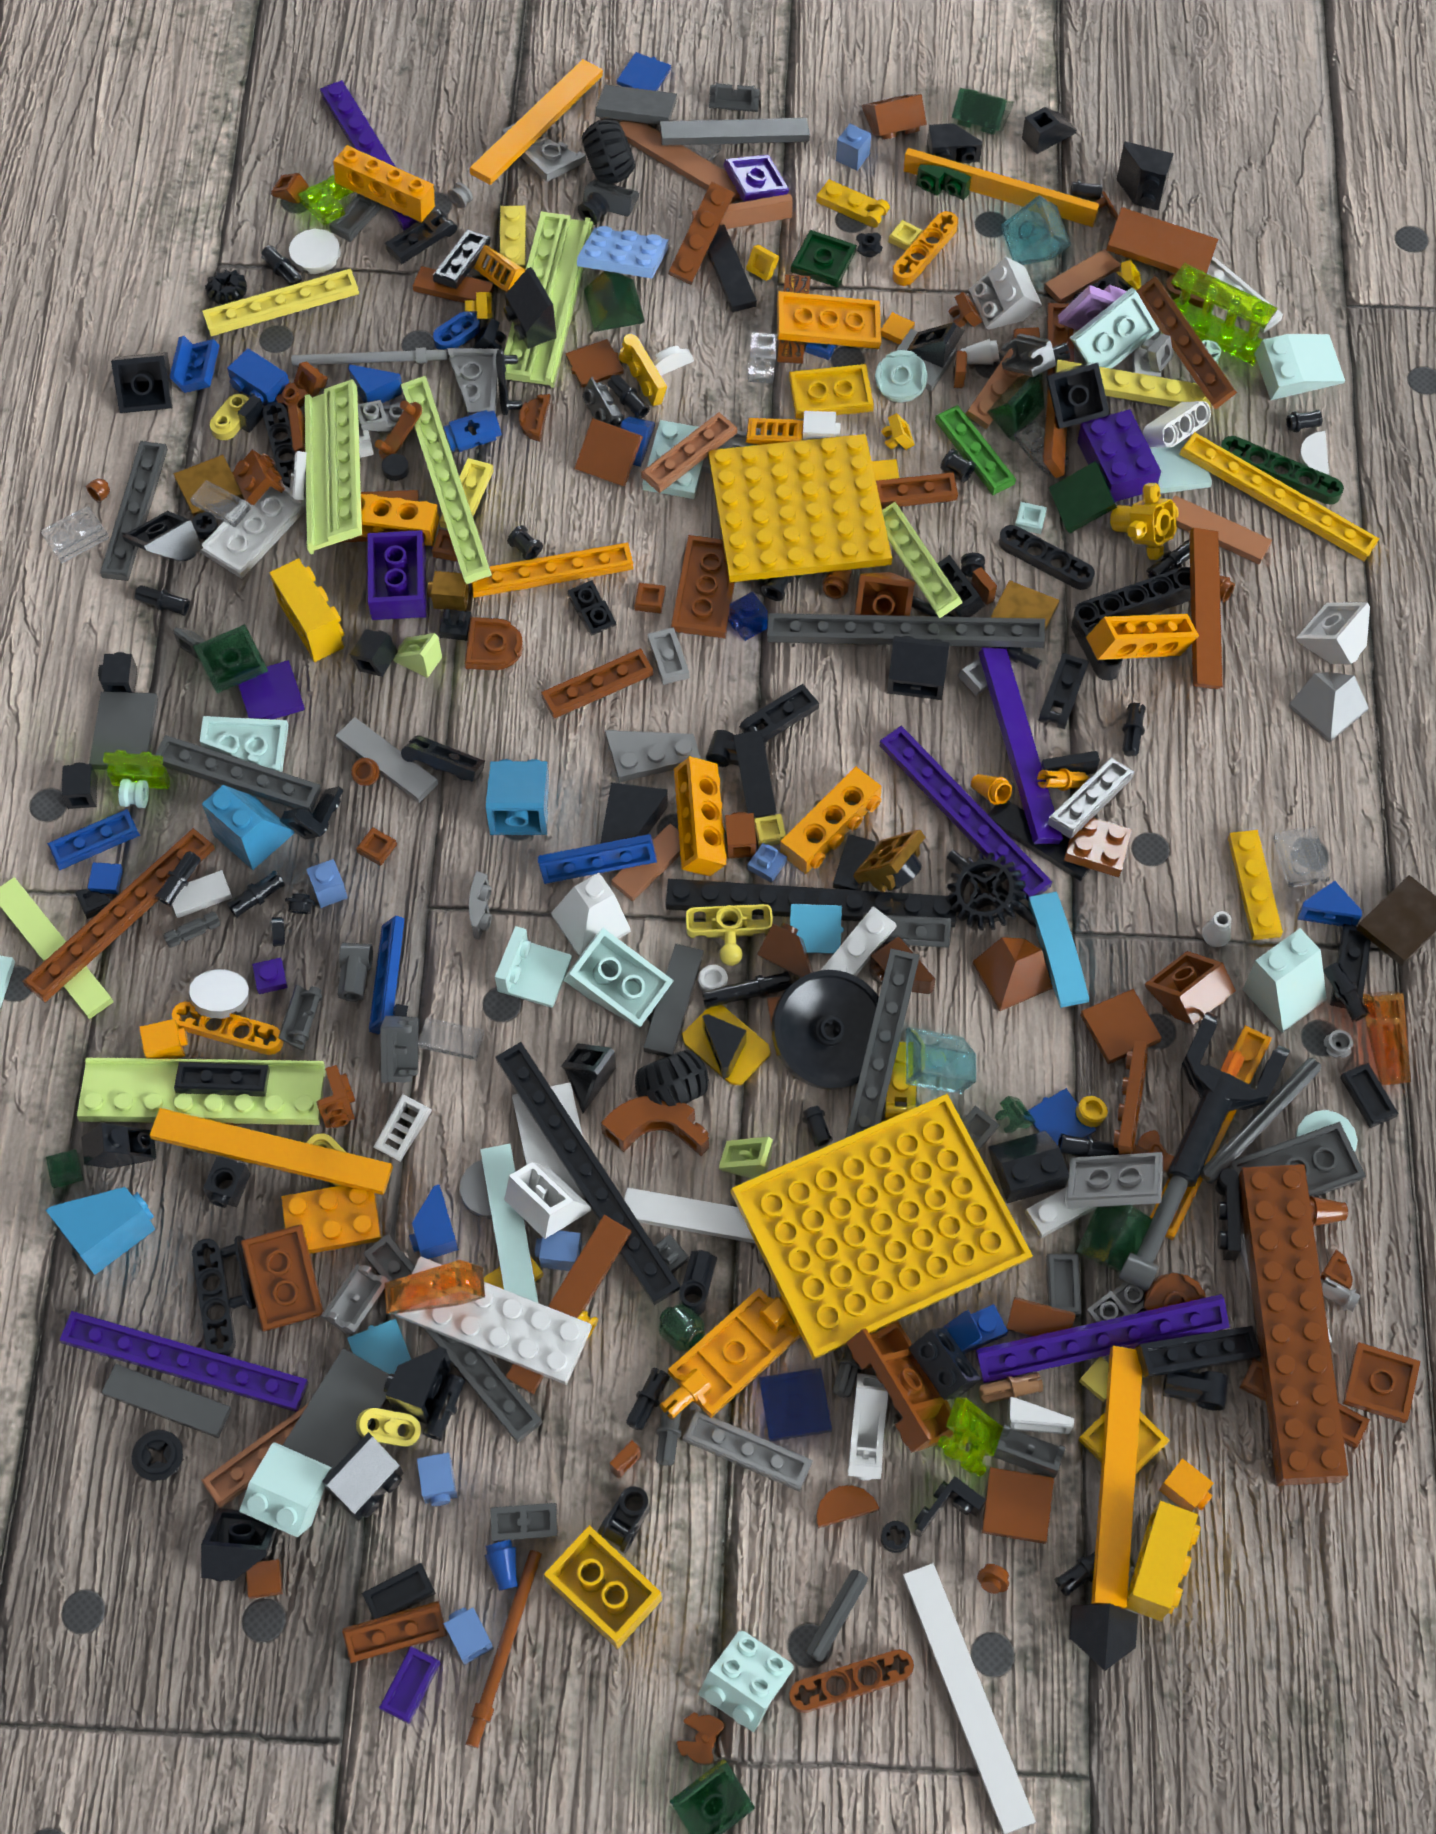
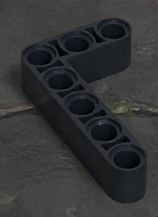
[1071,567,1191,681]

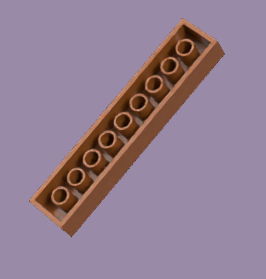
[1238,1164,1349,1486]

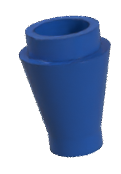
[484,1540,518,1591]

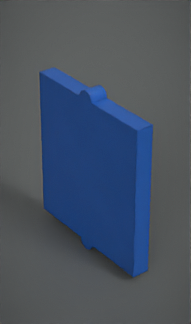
[616,52,672,91]
[1025,1088,1096,1145]

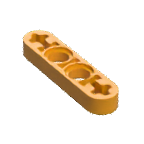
[892,211,958,286]
[172,1001,284,1055]

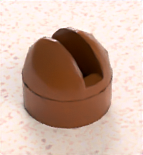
[86,478,110,503]

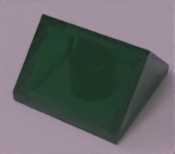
[584,271,645,332]
[987,373,1045,442]
[1076,1205,1152,1273]
[669,1759,755,1834]

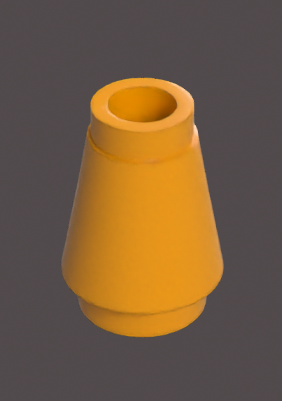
[971,774,1012,805]

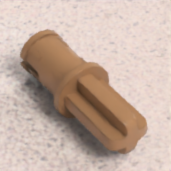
[979,1372,1043,1404]

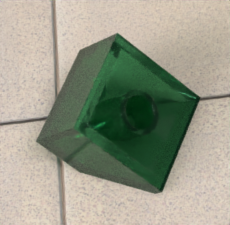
[952,88,1014,135]
[194,624,268,694]

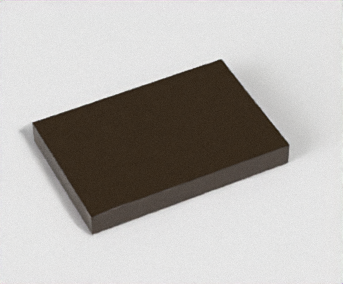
[1356,875,1436,966]

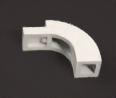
[848,1373,888,1480]

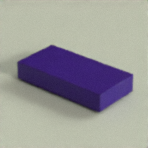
[379,1646,441,1724]

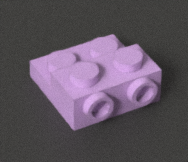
[1058,284,1127,330]

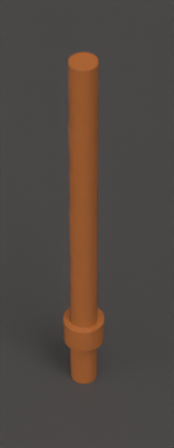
[466,1550,542,1749]

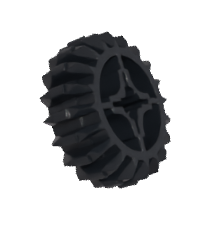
[947,852,1026,931]

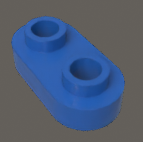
[433,311,480,350]

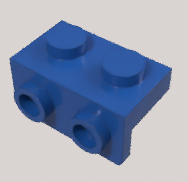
[170,336,220,393]

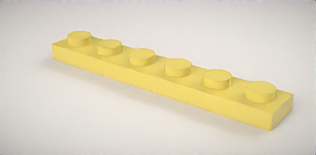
[202,268,359,336]
[1055,360,1210,407]

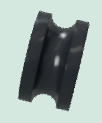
[192,512,218,540]
[961,552,985,577]
[881,1521,911,1553]

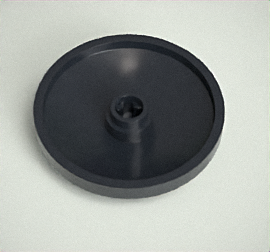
[772,970,879,1090]

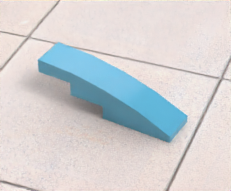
[1028,892,1089,1008]

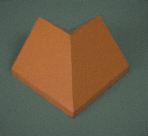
[855,572,915,616]
[973,937,1052,1011]

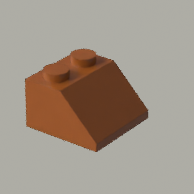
[862,94,927,140]
[1145,951,1236,1025]

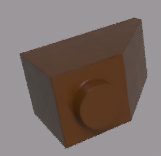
[757,922,813,978]
[869,936,936,994]

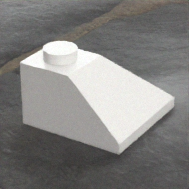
[1296,602,1370,665]
[551,873,631,957]

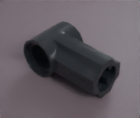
[706,730,766,767]
[679,1250,717,1317]
[1163,1371,1229,1411]

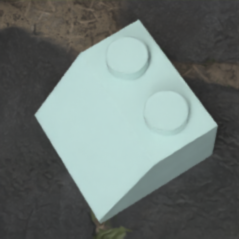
[239,1442,332,1537]

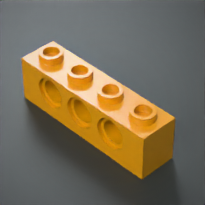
[333,145,435,222]
[360,494,439,546]
[1086,614,1199,660]
[674,756,727,876]
[780,766,882,875]

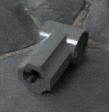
[337,942,373,1002]

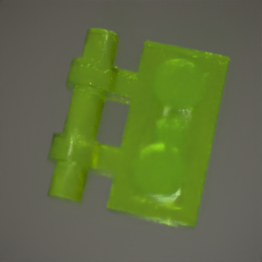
[103,750,170,789]
[938,1397,1003,1476]

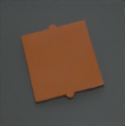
[566,339,624,388]

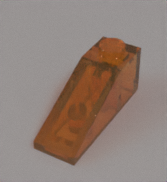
[1363,991,1411,1085]
[385,1260,485,1314]

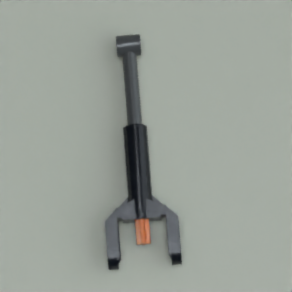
[1118,1012,1290,1291]

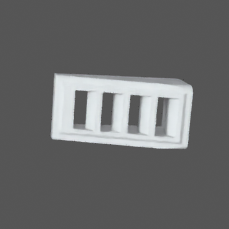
[374,1094,432,1162]
[1007,1397,1074,1434]

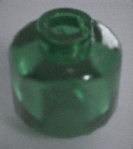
[658,1304,705,1351]

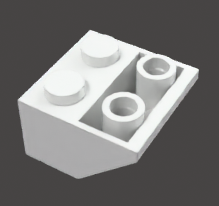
[969,257,1042,329]
[504,1162,592,1239]

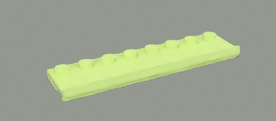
[504,211,594,388]
[305,379,362,555]
[77,1058,326,1125]

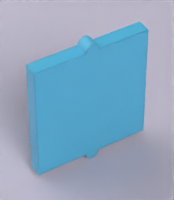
[790,904,844,954]
[347,1318,411,1375]

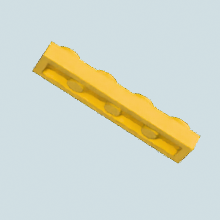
[1228,830,1283,940]

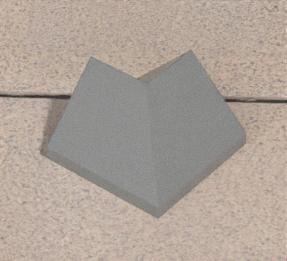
[1289,672,1369,743]

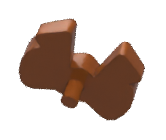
[1133,1130,1174,1173]
[677,1713,725,1766]

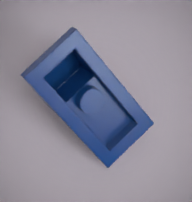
[942,1304,1008,1354]

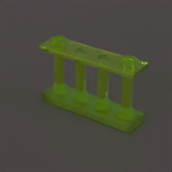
[1171,263,1277,365]

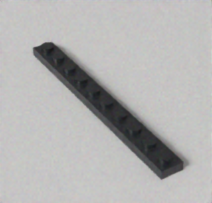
[666,879,956,927]
[495,1042,680,1305]

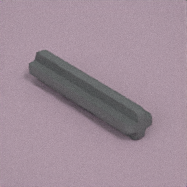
[806,1569,868,1662]

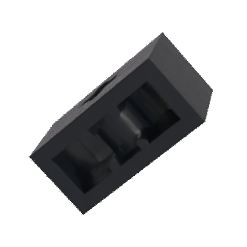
[937,555,985,617]

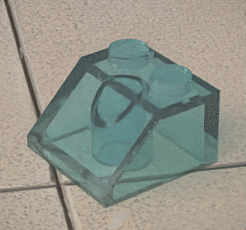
[1001,195,1071,265]
[906,1027,976,1094]

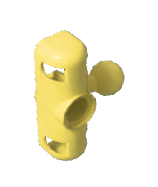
[686,904,773,966]

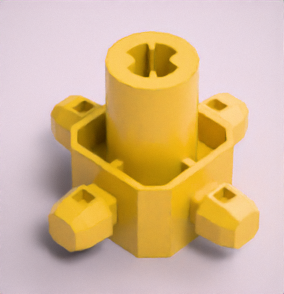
[1110,483,1179,560]

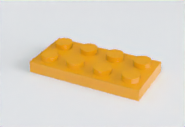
[777,291,881,349]

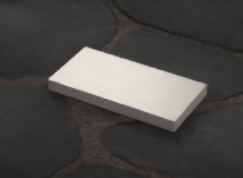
[200,484,306,579]
[512,1082,585,1199]

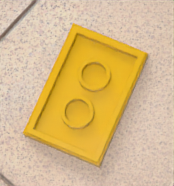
[789,364,874,419]

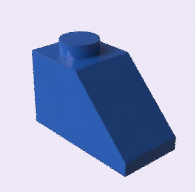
[409,1184,458,1259]

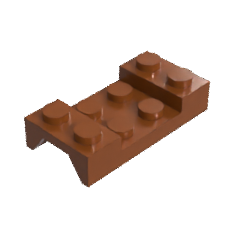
[846,1321,964,1453]

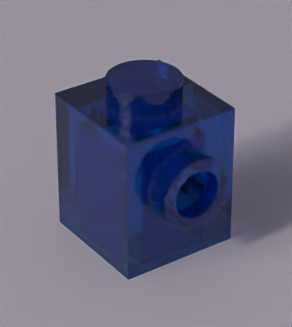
[728,591,768,641]

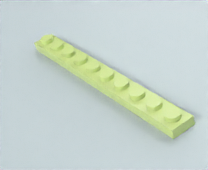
[401,375,492,584]

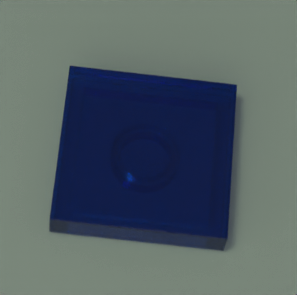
[759,1368,832,1442]

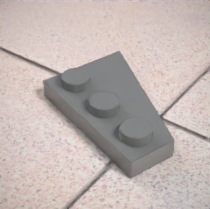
[501,124,586,182]
[447,348,499,416]
[605,730,701,783]

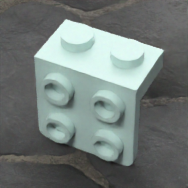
[698,1631,794,1733]

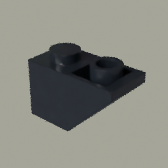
[1022,107,1077,154]
[927,123,982,163]
[81,1123,156,1168]

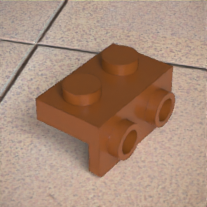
[232,449,285,506]
[316,1065,356,1128]

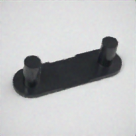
[496,350,522,415]
[221,1235,256,1309]

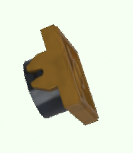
[853,829,926,893]

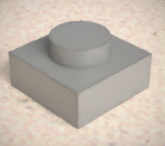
[957,658,988,695]

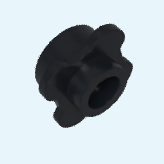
[856,233,882,257]
[285,894,316,914]

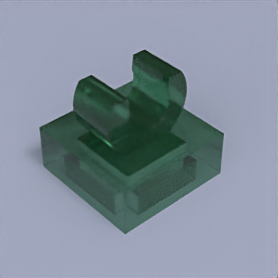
[994,1096,1036,1133]
[46,1149,84,1189]

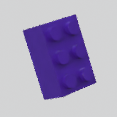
[1077,409,1161,502]
[368,530,427,620]

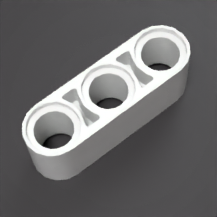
[1143,401,1211,448]

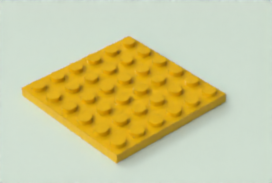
[708,434,892,583]

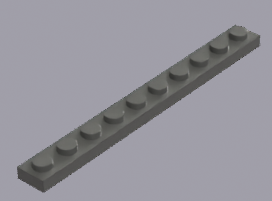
[767,613,1045,648]

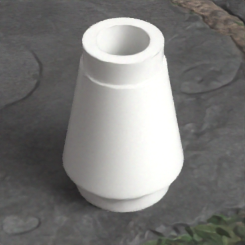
[961,339,999,365]
[1202,911,1231,947]

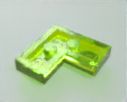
[298,175,354,226]

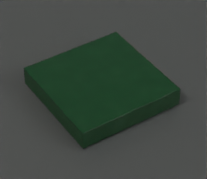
[790,230,857,288]
[1048,461,1117,533]

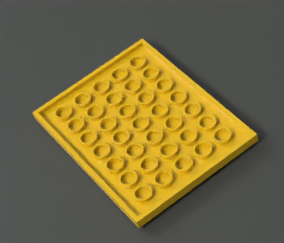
[730,1093,1033,1360]

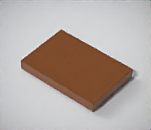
[241,1224,324,1332]

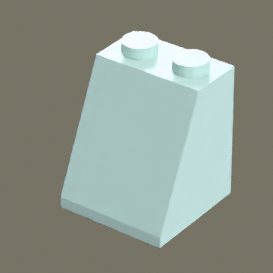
[1242,928,1327,1033]

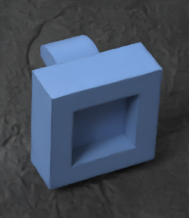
[747,843,787,883]

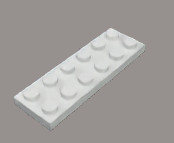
[394,1256,592,1385]

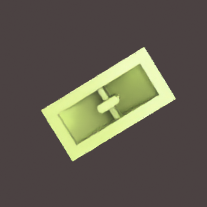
[393,633,442,678]
[719,1137,773,1179]

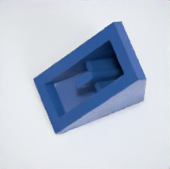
[348,364,403,404]
[621,417,655,467]
[1297,881,1362,926]

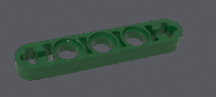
[1221,436,1344,505]

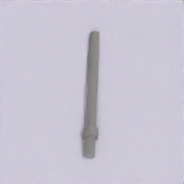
[291,347,448,366]

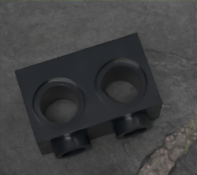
[908,1328,982,1400]

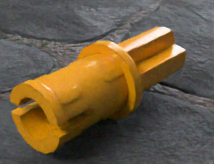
[1037,768,1090,791]

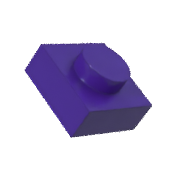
[252,957,288,994]

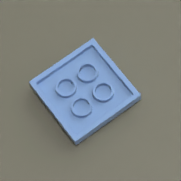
[577,226,669,279]

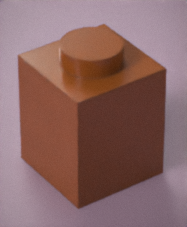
[725,812,756,859]

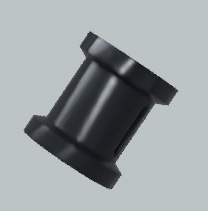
[940,448,976,483]
[507,525,543,560]
[761,576,794,601]

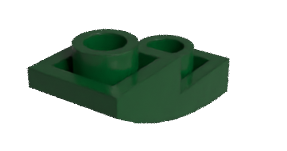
[916,165,971,201]

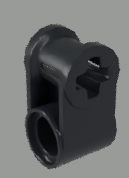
[597,1486,650,1553]

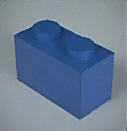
[227,348,289,406]

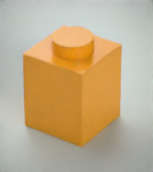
[140,1019,188,1059]
[1159,1458,1214,1512]

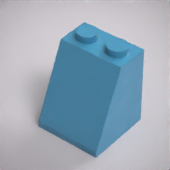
[486,759,549,835]
[202,785,295,870]
[46,1187,156,1275]

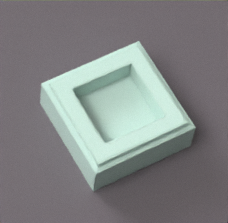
[1015,502,1047,534]

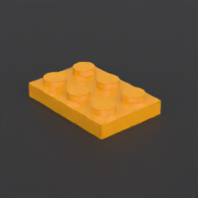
[281,1185,381,1254]

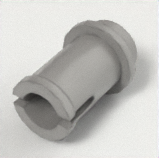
[1322,1277,1361,1312]

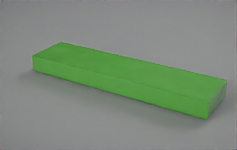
[935,405,1016,495]

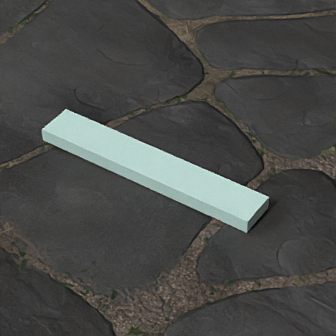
[480,1144,538,1303]

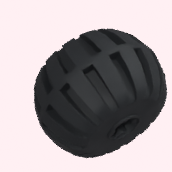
[582,119,635,184]
[635,1050,709,1106]

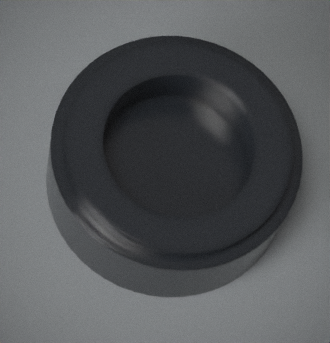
[382,454,409,481]
[272,917,285,946]

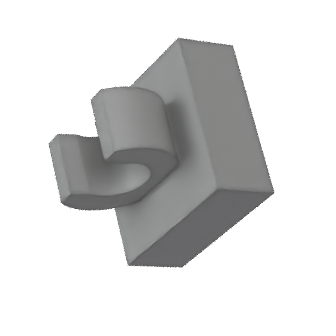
[1141,334,1174,373]

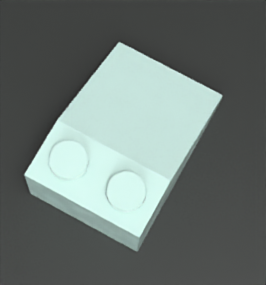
[1255,334,1345,400]
[563,928,674,1028]

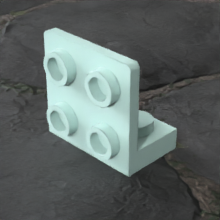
[495,926,572,1008]

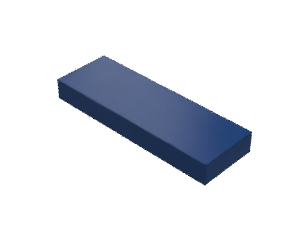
[47,809,140,870]

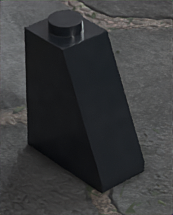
[600,782,668,844]

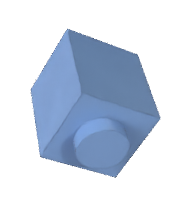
[836,124,871,171]
[306,859,348,908]
[535,1230,582,1271]
[417,1452,457,1506]
[444,1607,494,1665]

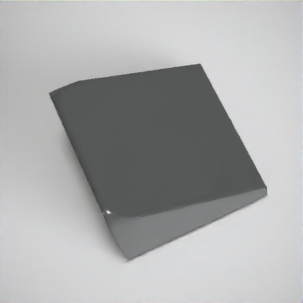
[174,627,211,659]

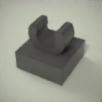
[655,1234,689,1274]

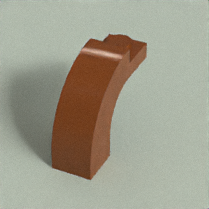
[601,1096,709,1156]

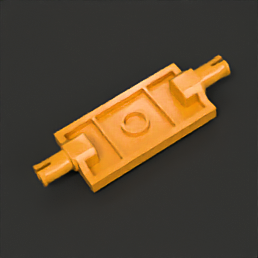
[659,1288,801,1420]

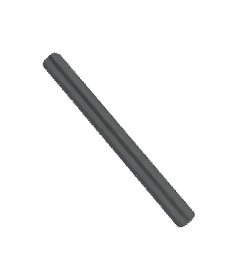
[1200,1058,1321,1183]

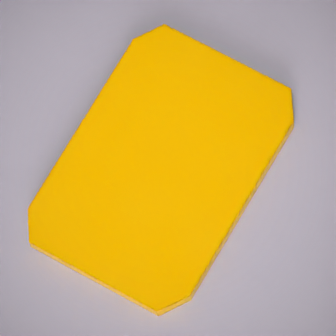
[682,1005,771,1086]

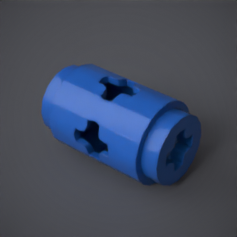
[443,410,502,452]

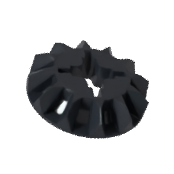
[205,268,247,304]
[131,1430,184,1482]

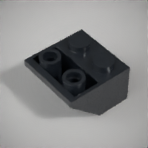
[887,636,950,700]

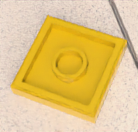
[1078,1411,1170,1474]

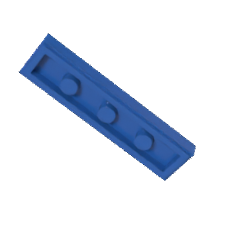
[538,834,657,884]
[369,916,405,1034]

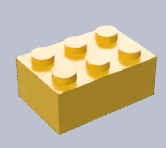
[269,558,345,662]
[1126,1501,1201,1621]
[544,1525,662,1650]

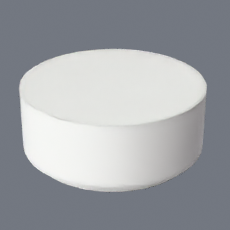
[698,965,728,991]

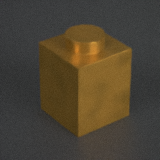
[427,571,470,611]

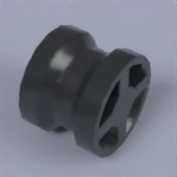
[577,192,609,225]

